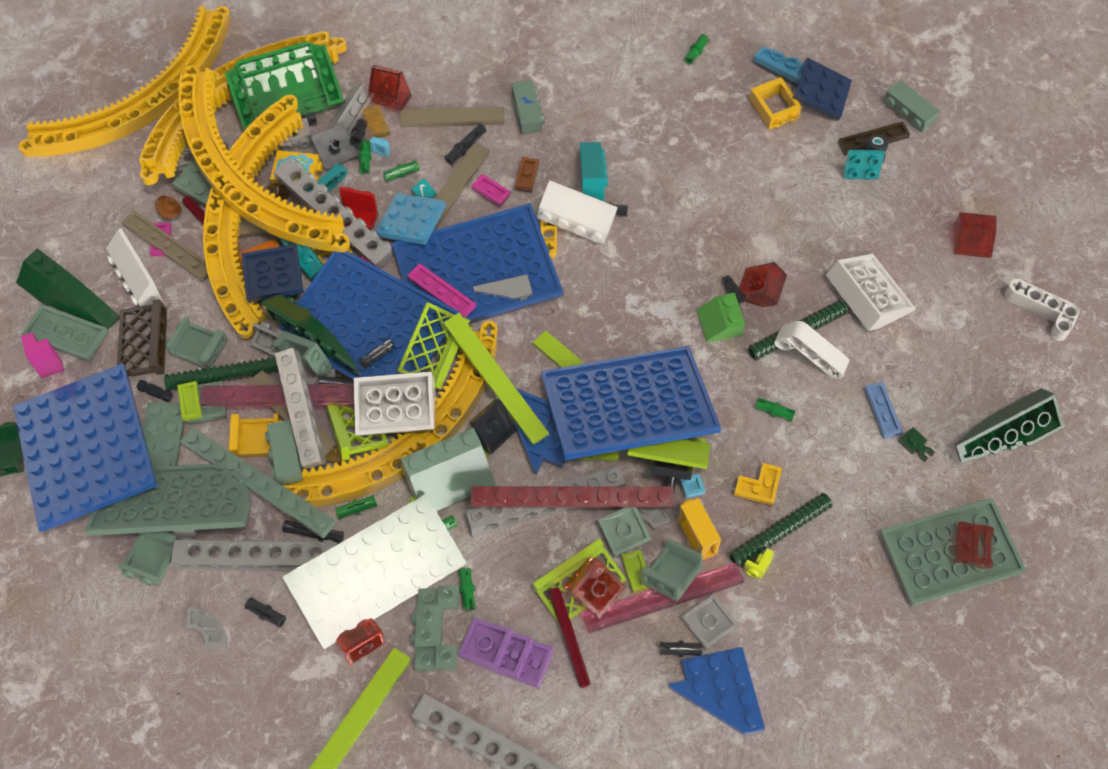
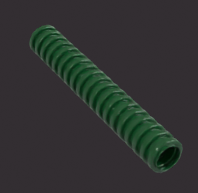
[748,299,848,361]
[164,356,279,391]
[729,492,833,567]

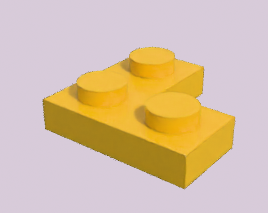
[734,463,782,506]

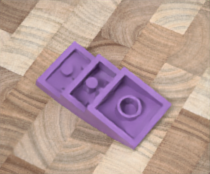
[458,618,554,688]

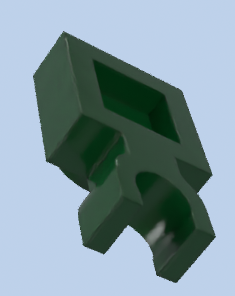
[898,427,935,463]

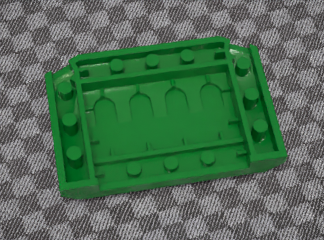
[225,42,344,131]

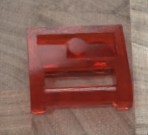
[955,522,994,569]

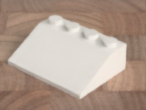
[826,254,916,331]
[354,372,436,436]

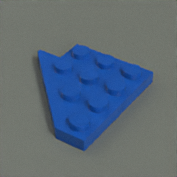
[512,388,566,475]
[669,647,765,735]

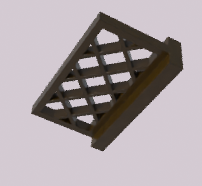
[117,300,168,376]

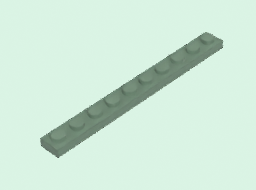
[180,427,336,539]

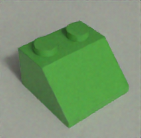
[697,293,745,343]

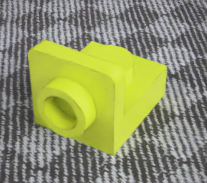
[744,548,774,579]

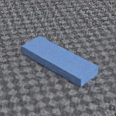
[864,382,903,439]

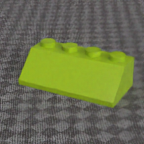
[628,438,711,469]

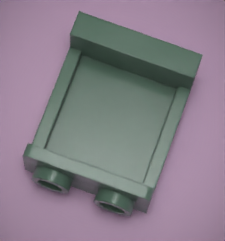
[166,317,228,369]
[273,331,332,378]
[118,531,179,586]
[642,539,703,602]

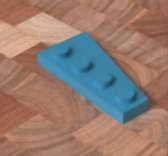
[753,47,803,84]

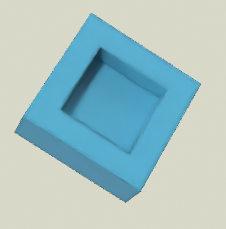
[370,136,390,158]
[680,474,705,499]

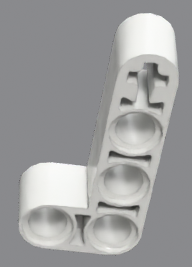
[1005,279,1080,341]
[774,321,849,379]

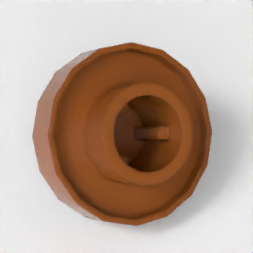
[155,196,182,219]

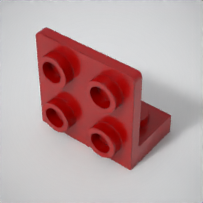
[339,187,379,230]

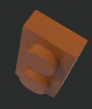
[515,157,539,192]

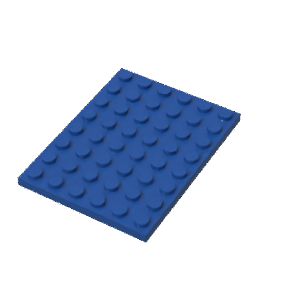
[392,203,564,323]
[279,251,461,380]
[541,346,721,460]
[13,363,158,532]

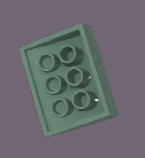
[399,428,495,511]

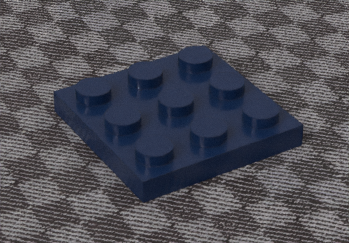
[793,57,852,120]
[241,244,304,303]

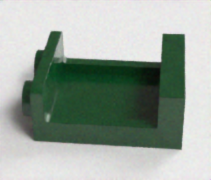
[0,422,24,477]

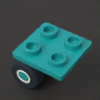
[843,135,888,179]

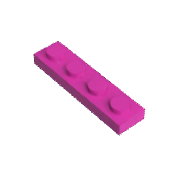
[407,263,476,318]

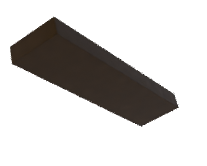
[838,121,910,156]

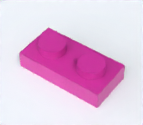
[471,174,511,207]

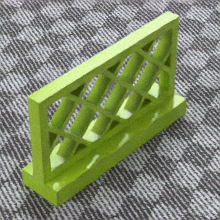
[396,302,470,391]
[323,391,388,461]
[531,538,627,626]

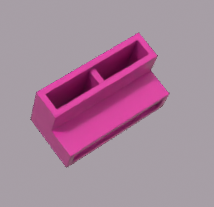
[21,332,65,378]

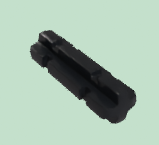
[722,275,745,304]
[360,339,395,368]
[136,380,173,402]

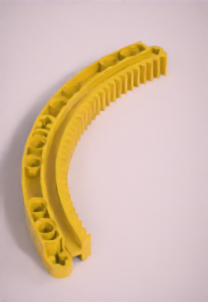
[18,6,231,157]
[139,31,347,185]
[179,65,350,252]
[203,95,303,339]
[268,321,498,507]

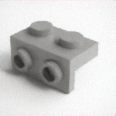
[250,322,283,356]

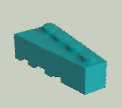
[580,142,608,202]

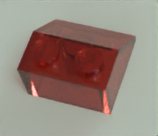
[368,65,412,111]
[954,212,997,258]
[739,262,787,307]
[563,557,626,618]
[335,617,387,666]

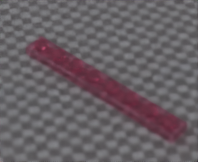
[199,383,354,406]
[582,562,744,634]

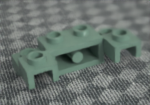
[412,585,460,673]

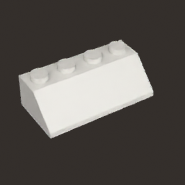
[537,181,618,245]
[106,228,163,306]

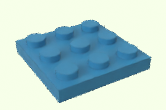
[375,193,446,245]

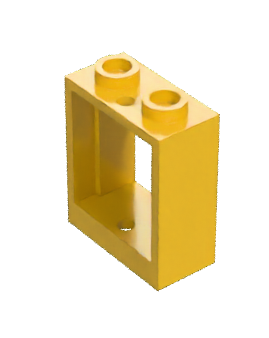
[749,77,802,129]
[678,498,721,560]

